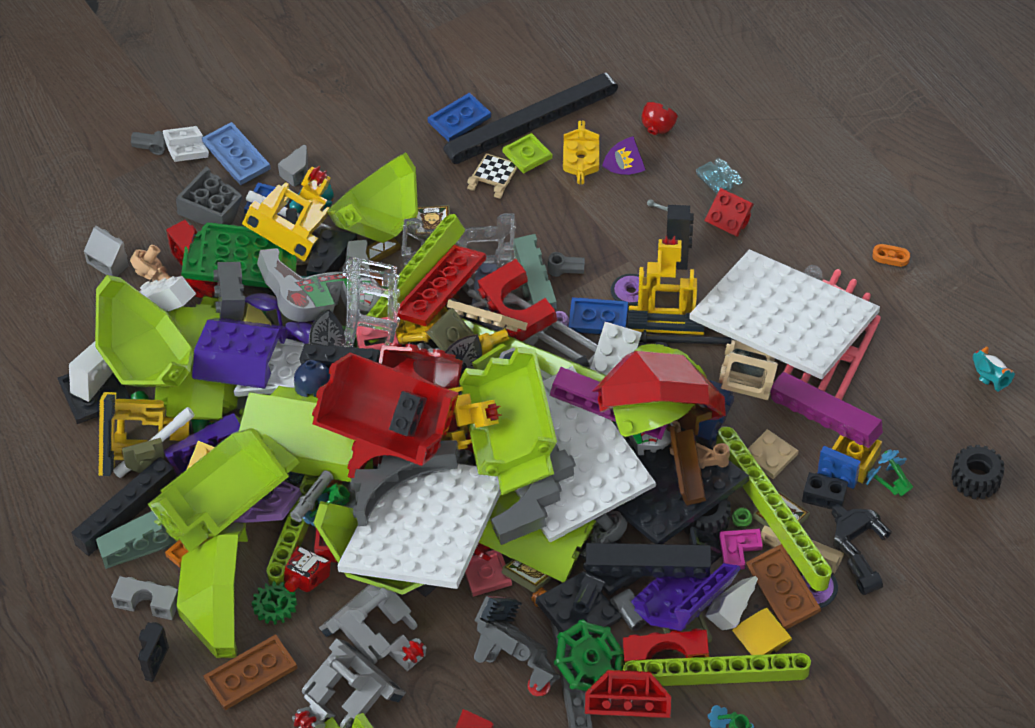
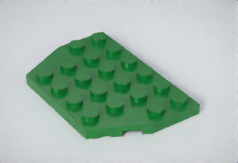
[181,222,297,288]

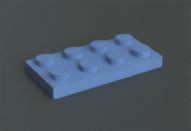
[202,122,271,185]

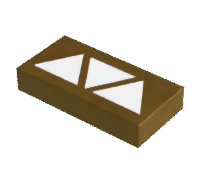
[366,238,401,266]

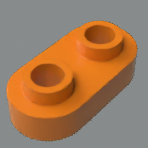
[872,244,910,267]

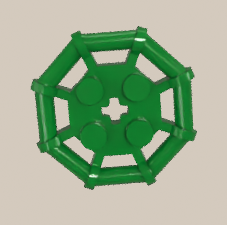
[553,619,624,692]

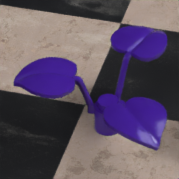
[245,293,315,344]

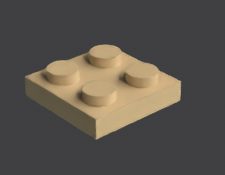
[748,429,798,479]

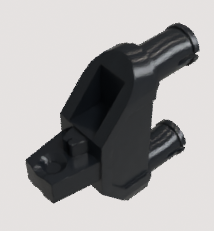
[831,503,892,558]

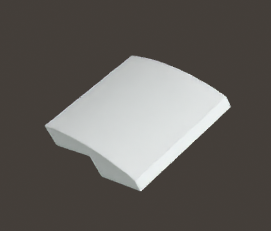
[163,126,209,162]

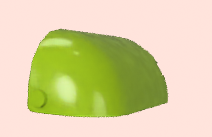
[613,344,708,437]
[476,465,596,582]

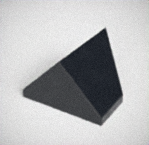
[689,527,722,565]

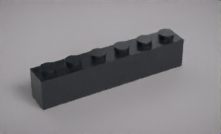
[71,457,176,556]
[586,543,711,579]

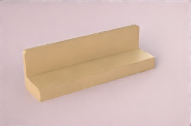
[761,526,844,573]

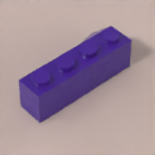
[164,413,240,476]

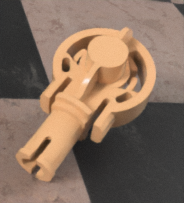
[130,245,170,281]

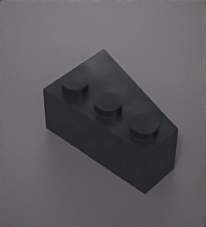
[666,205,694,270]
[306,228,358,276]

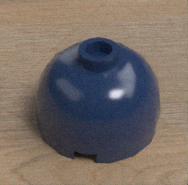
[294,360,331,397]

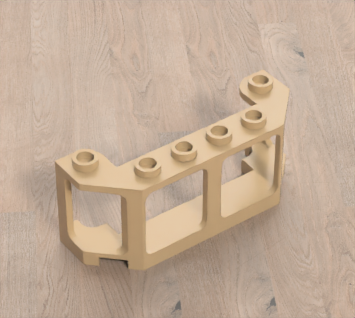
[718,340,778,400]

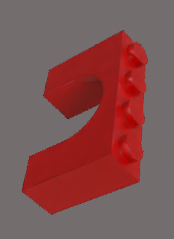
[477,259,557,341]

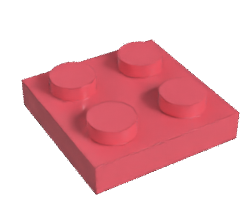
[465,550,512,597]

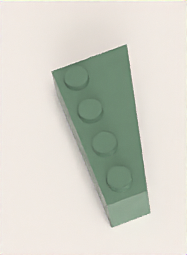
[512,234,557,312]
[96,511,179,569]

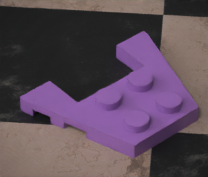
[234,481,302,523]

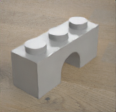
[111,576,178,620]

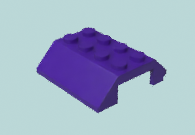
[192,318,288,389]
[631,563,740,631]

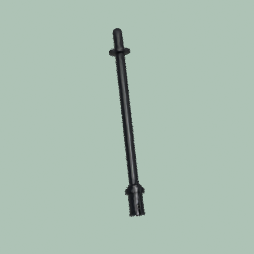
[639,330,737,344]

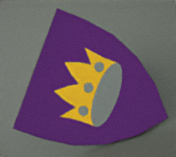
[602,136,646,175]

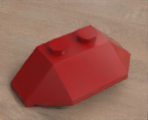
[585,670,671,718]

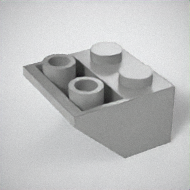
[84,226,129,277]

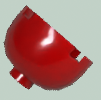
[641,102,678,135]

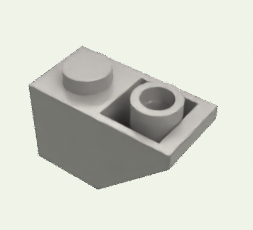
[278,145,308,187]

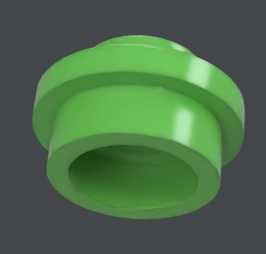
[732,508,752,527]

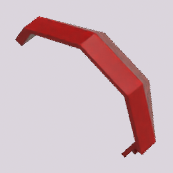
[592,351,726,420]

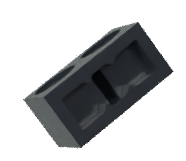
[389,391,427,437]
[802,472,848,510]

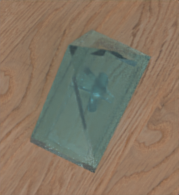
[733,349,764,377]

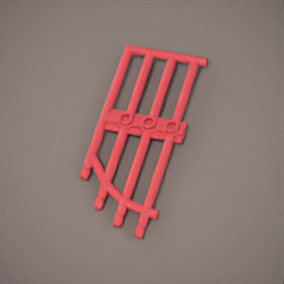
[773,269,881,400]

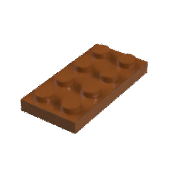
[745,544,821,630]
[203,634,298,710]

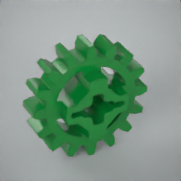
[252,581,297,625]

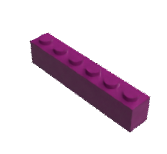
[549,367,668,440]
[770,372,883,448]

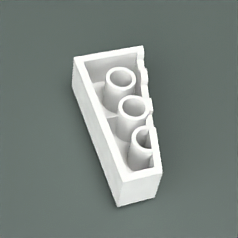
[139,276,196,312]
[69,342,113,402]

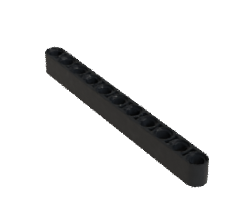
[443,73,618,164]

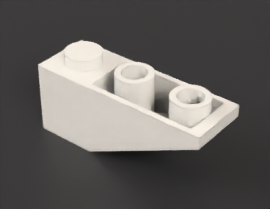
[706,576,758,631]

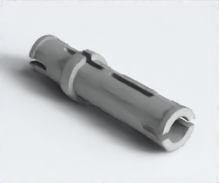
[290,471,334,522]

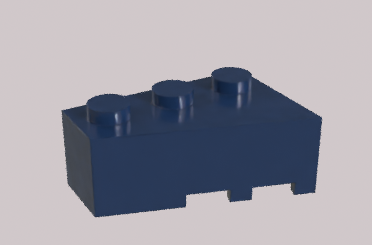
[697,380,734,446]

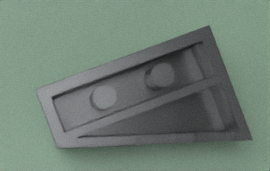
[213,262,245,320]

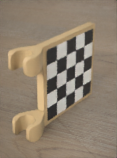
[467,153,518,199]

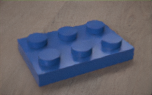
[428,93,491,142]
[568,297,628,334]

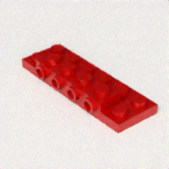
[393,245,486,327]

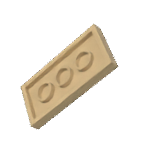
[447,300,528,332]

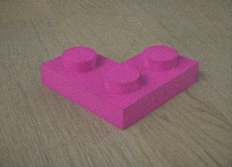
[719,529,763,569]

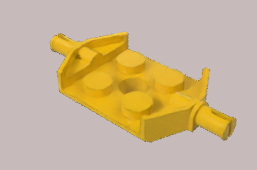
[563,120,599,185]

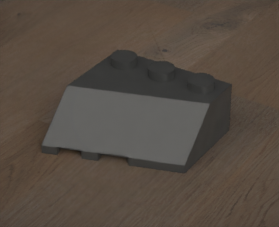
[176,166,242,225]

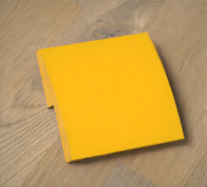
[732,608,792,655]

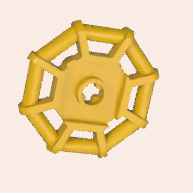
[394,306,448,345]

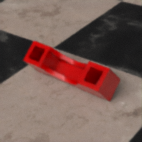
[623,628,710,663]

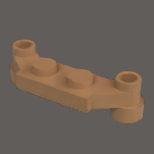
[670,421,730,469]

